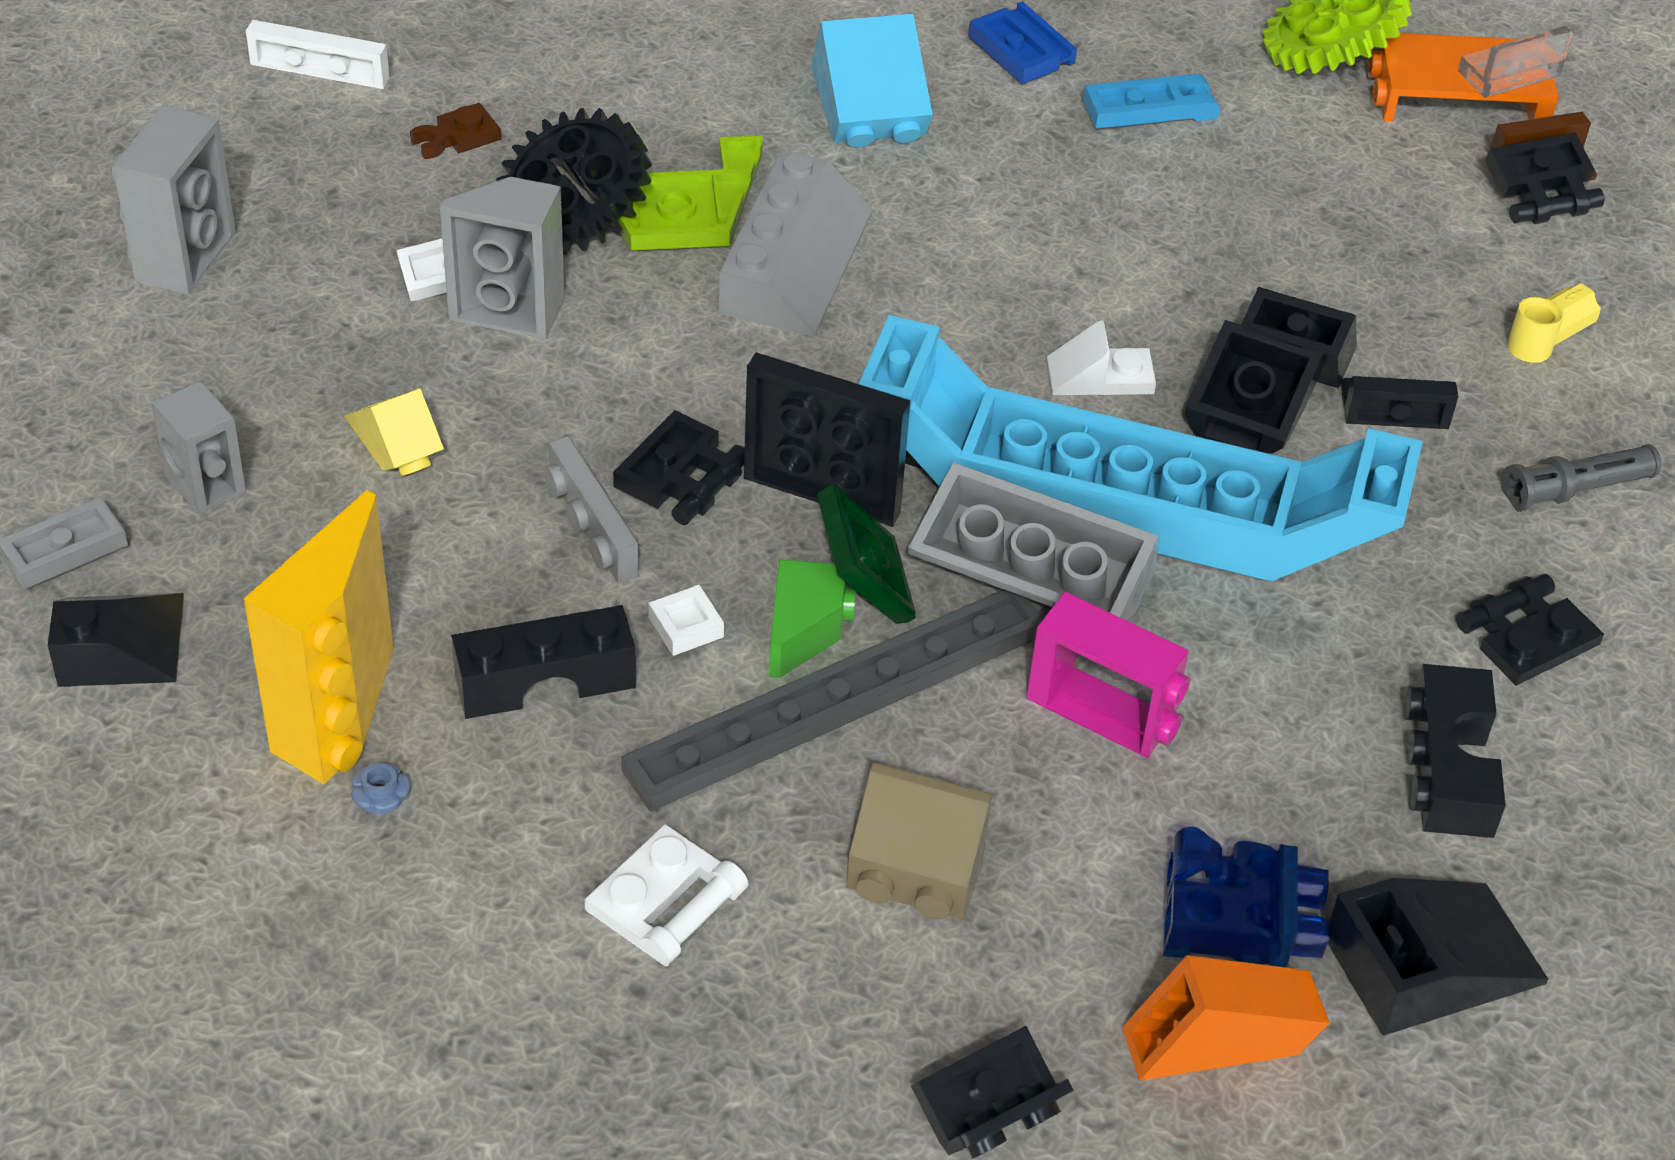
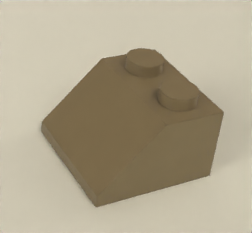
[846,762,992,920]

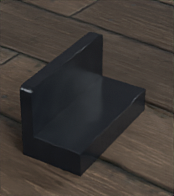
[1341,376,1459,429]

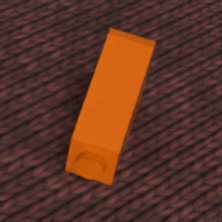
[1122,955,1330,1081]

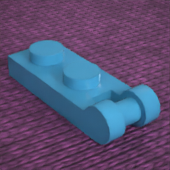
[1083,74,1221,129]

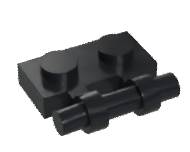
[1485,133,1605,224]
[613,410,745,525]
[1456,573,1604,686]

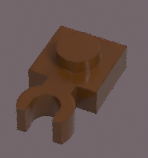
[410,102,502,159]

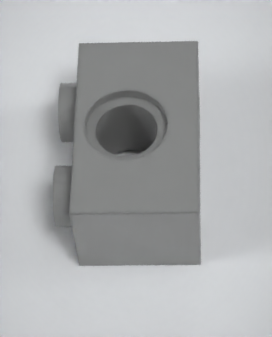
[151,380,246,514]

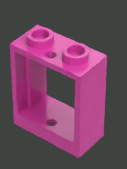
[1026,592,1191,758]

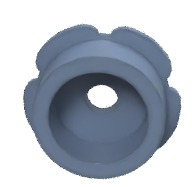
[351,762,410,814]

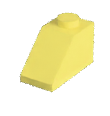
[344,388,444,476]

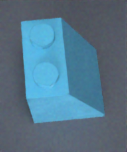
[811,14,933,147]

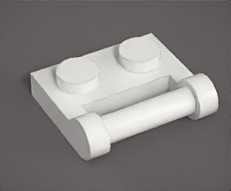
[584,824,749,967]

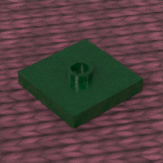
[817,484,916,624]

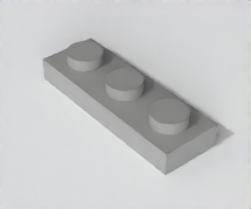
[544,436,638,584]

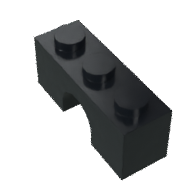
[451,605,636,719]
[1404,664,1506,838]

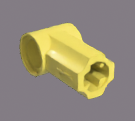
[1507,283,1601,363]

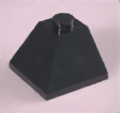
[47,593,184,687]

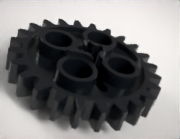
[496,108,652,255]

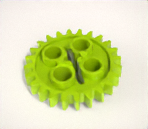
[1263,0,1412,74]

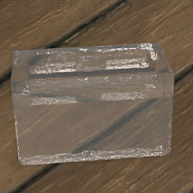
[1458,26,1573,98]

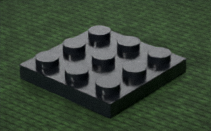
[744,352,911,527]

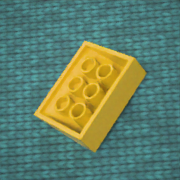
[244,490,394,784]

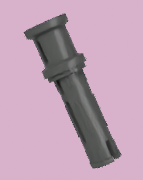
[1502,444,1661,512]

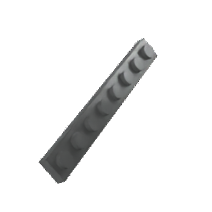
[621,589,1044,812]

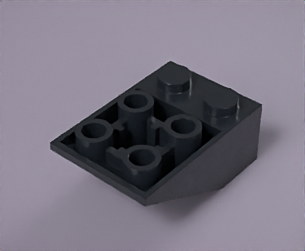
[1325,878,1548,1036]

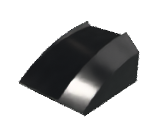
[1184,320,1323,454]

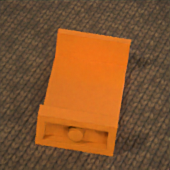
[1367,33,1559,122]

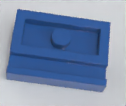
[968,1,1077,84]

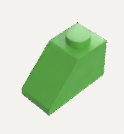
[769,559,856,678]

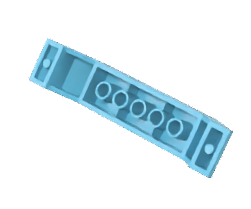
[859,315,1423,582]

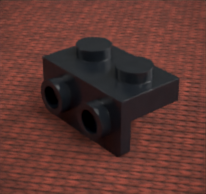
[911,1026,1074,1159]

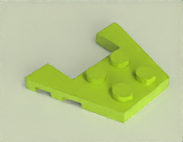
[618,135,763,251]

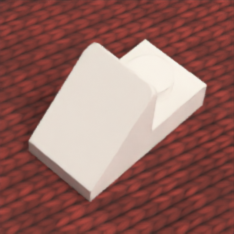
[1047,320,1156,395]

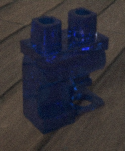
[1163,827,1329,967]

